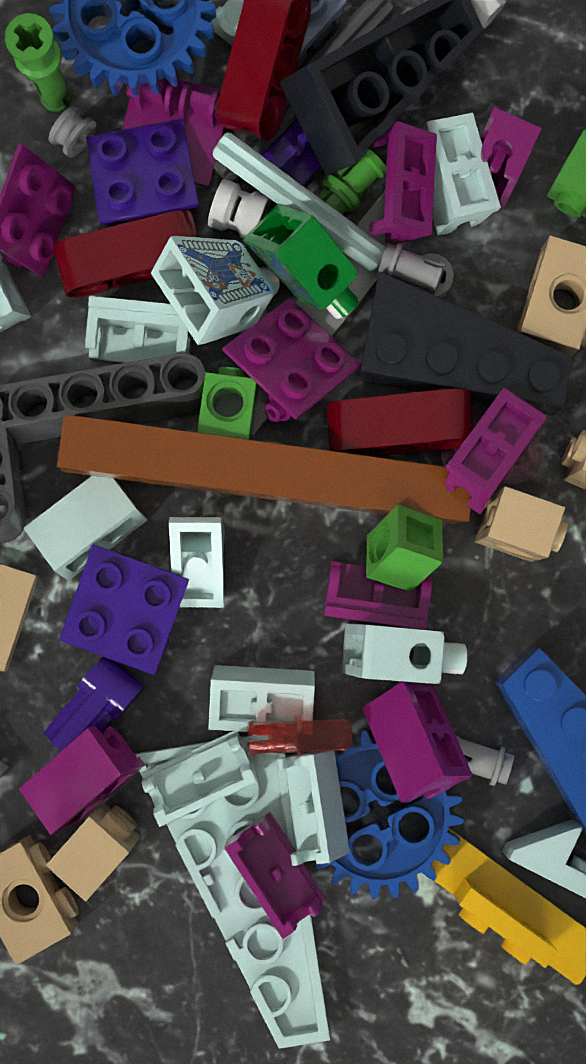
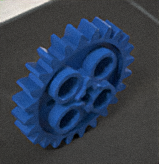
[49,0,216,98]
[316,730,464,899]

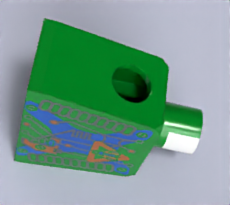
[242,204,358,319]

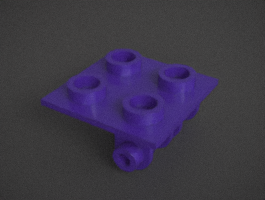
[86,119,199,226]
[59,544,189,675]

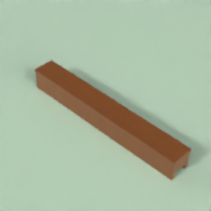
[57,414,471,524]

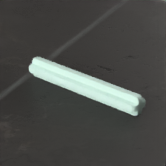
[213,133,386,271]

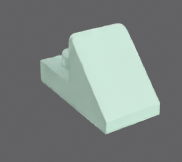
[169,517,225,608]
[502,820,586,898]

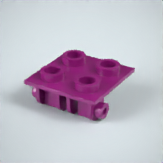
[122,77,224,188]
[0,143,76,278]
[222,298,362,422]

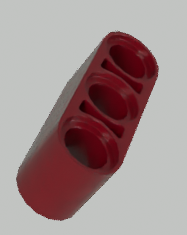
[217,0,311,141]
[53,210,199,298]
[327,389,474,457]

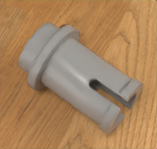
[378,242,446,294]
[456,736,514,786]

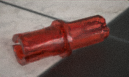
[247,715,352,758]

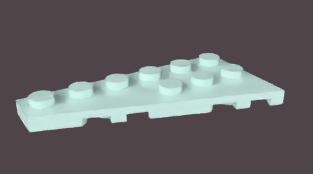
[134,733,330,1049]

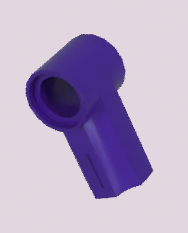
[43,657,145,751]

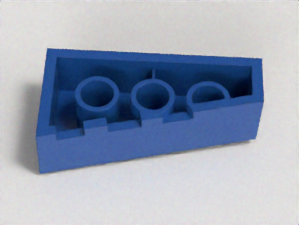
[494,647,586,836]

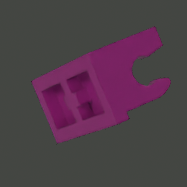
[481,107,542,210]
[369,121,437,244]
[445,388,547,514]
[323,561,432,630]
[362,681,473,802]
[19,726,145,835]
[224,811,326,939]

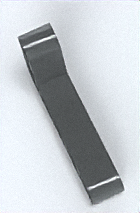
[0,353,205,543]

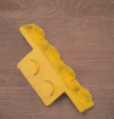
[432,828,586,985]

